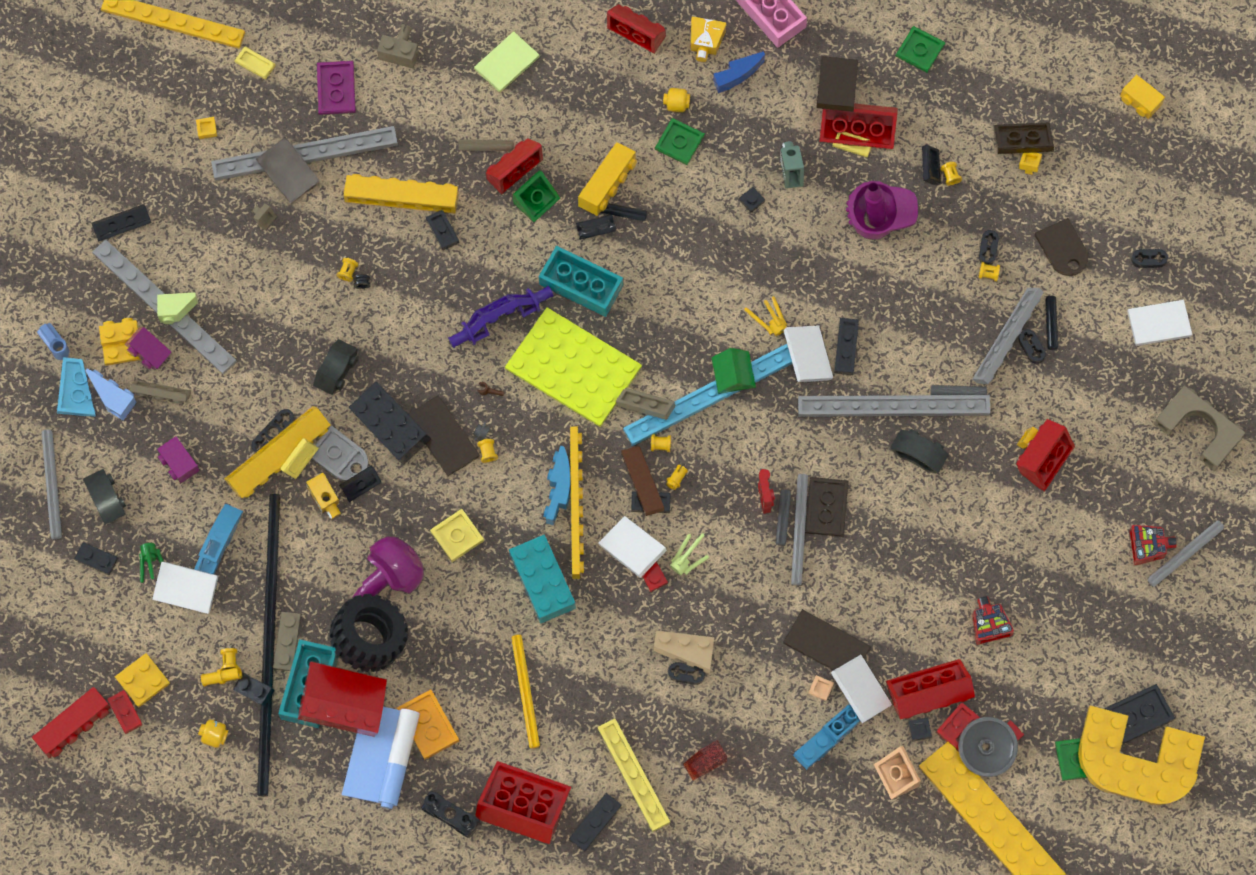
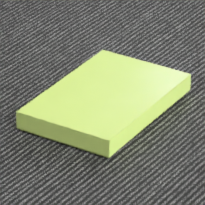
[474,31,540,93]

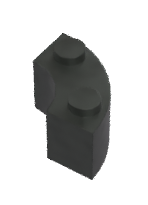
[313,339,358,395]
[890,429,949,473]
[83,469,126,524]

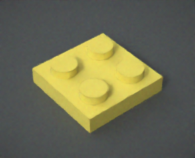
[430,509,484,562]

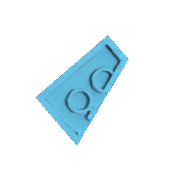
[57,357,96,417]

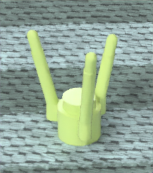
[670,533,709,575]

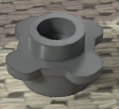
[473,421,490,441]

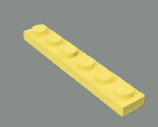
[598,718,670,832]

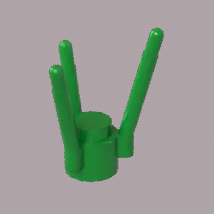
[139,543,164,583]

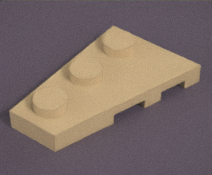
[654,631,714,674]

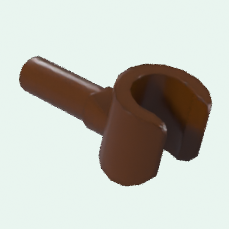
[477,382,505,396]

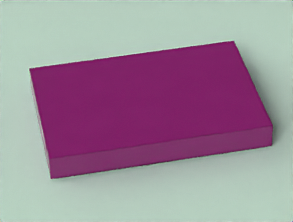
[317,60,356,115]

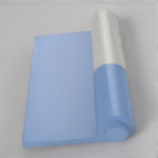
[342,707,420,809]

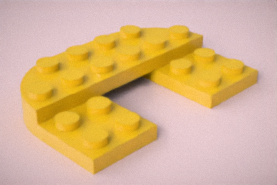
[1078,705,1205,805]

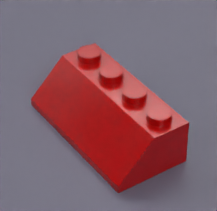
[819,103,898,149]
[886,659,975,720]

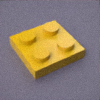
[115,653,170,708]

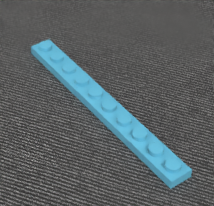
[623,344,793,446]

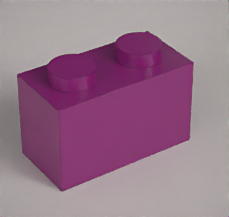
[125,327,171,370]
[157,436,200,484]

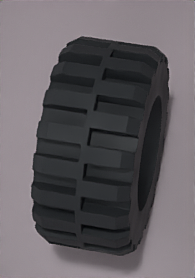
[329,594,408,672]

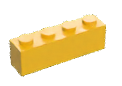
[578,142,637,216]

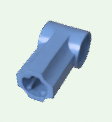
[37,323,70,360]

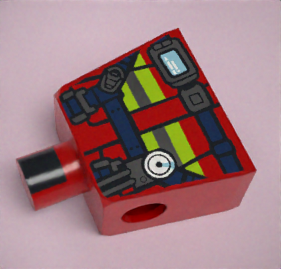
[1129,525,1176,566]
[972,596,1014,645]

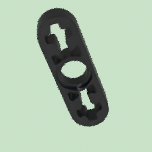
[251,409,295,453]

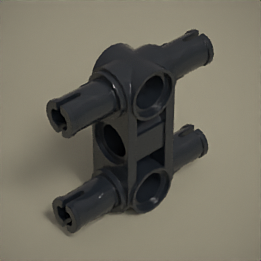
[421,791,480,838]

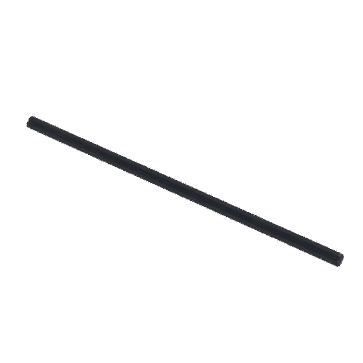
[257,494,280,797]

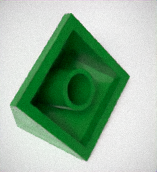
[513,170,561,223]
[711,348,756,394]

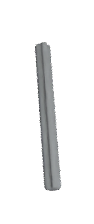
[41,430,62,539]
[791,474,808,585]

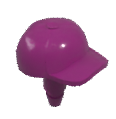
[846,181,918,240]
[352,536,424,598]

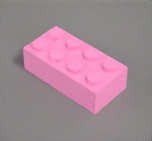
[736,0,807,48]

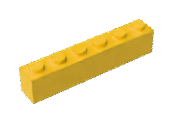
[343,174,459,214]
[224,406,331,498]

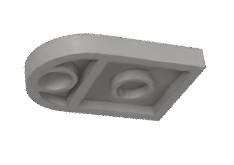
[312,426,368,482]

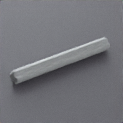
[1148,520,1224,587]

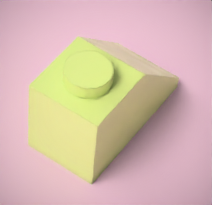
[157,293,198,324]

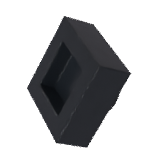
[739,187,765,213]
[908,717,932,742]

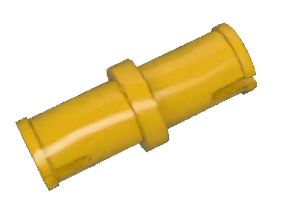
[201,667,242,687]

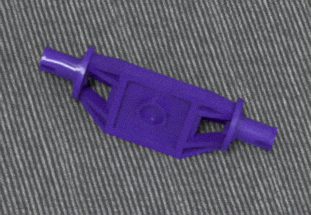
[448,286,554,348]

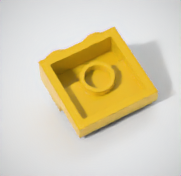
[99,318,141,366]

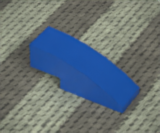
[713,51,765,93]

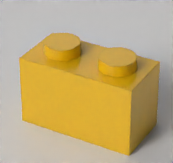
[1120,74,1165,119]

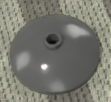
[958,717,1018,777]

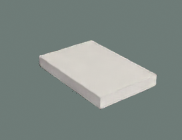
[1127,300,1192,346]
[784,326,833,382]
[598,516,667,578]
[152,562,219,614]
[831,655,892,723]

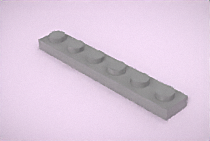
[972,288,1044,384]

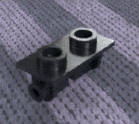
[576,214,616,240]

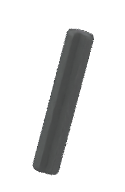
[930,385,987,395]
[776,490,791,546]

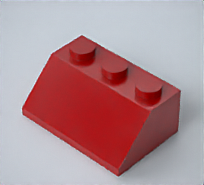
[607,4,666,54]
[486,138,543,195]
[1016,419,1075,492]

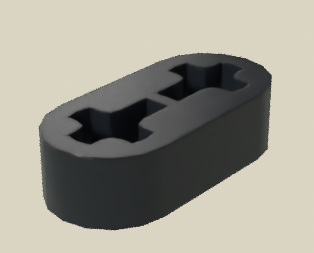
[979,230,999,265]
[1131,249,1168,268]
[1019,329,1046,364]
[668,662,705,685]

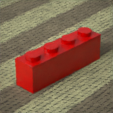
[32,687,111,758]

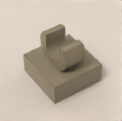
[251,204,277,230]

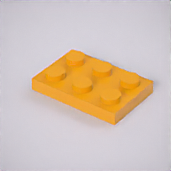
[397,689,459,760]

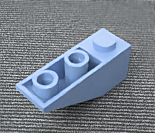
[85,368,137,421]

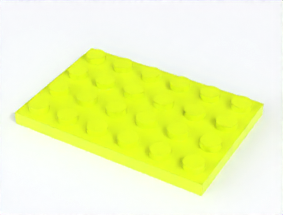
[505,308,642,427]

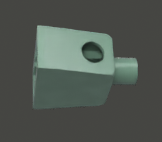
[780,141,804,189]

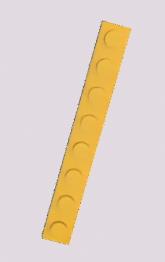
[101,0,245,49]
[570,426,584,579]

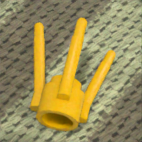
[744,296,788,336]

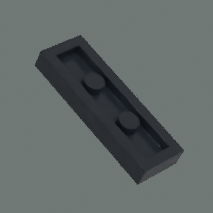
[91,204,152,242]
[834,318,859,375]
[569,793,622,852]

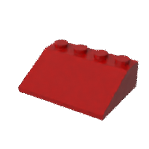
[297,661,387,737]
[475,761,571,844]

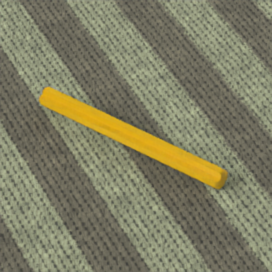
[511,635,540,748]

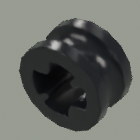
[353,274,370,289]

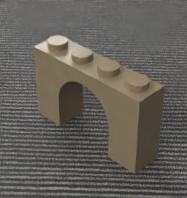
[1154,386,1245,471]

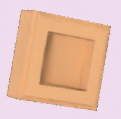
[808,675,834,701]

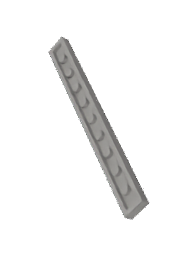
[211,126,398,181]
[92,239,237,375]
[798,395,990,417]

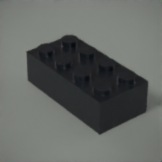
[348,381,431,465]

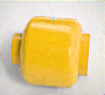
[663,88,690,113]
[198,720,229,748]

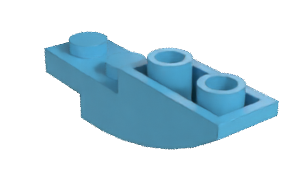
[543,446,571,526]
[194,504,244,574]
[793,704,861,770]

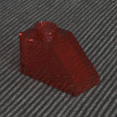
[683,740,727,781]

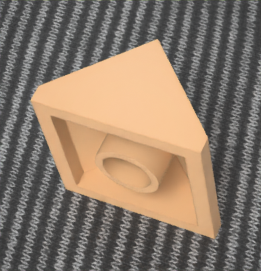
[874,746,921,800]

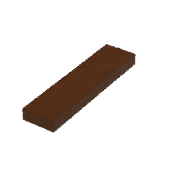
[621,446,664,516]

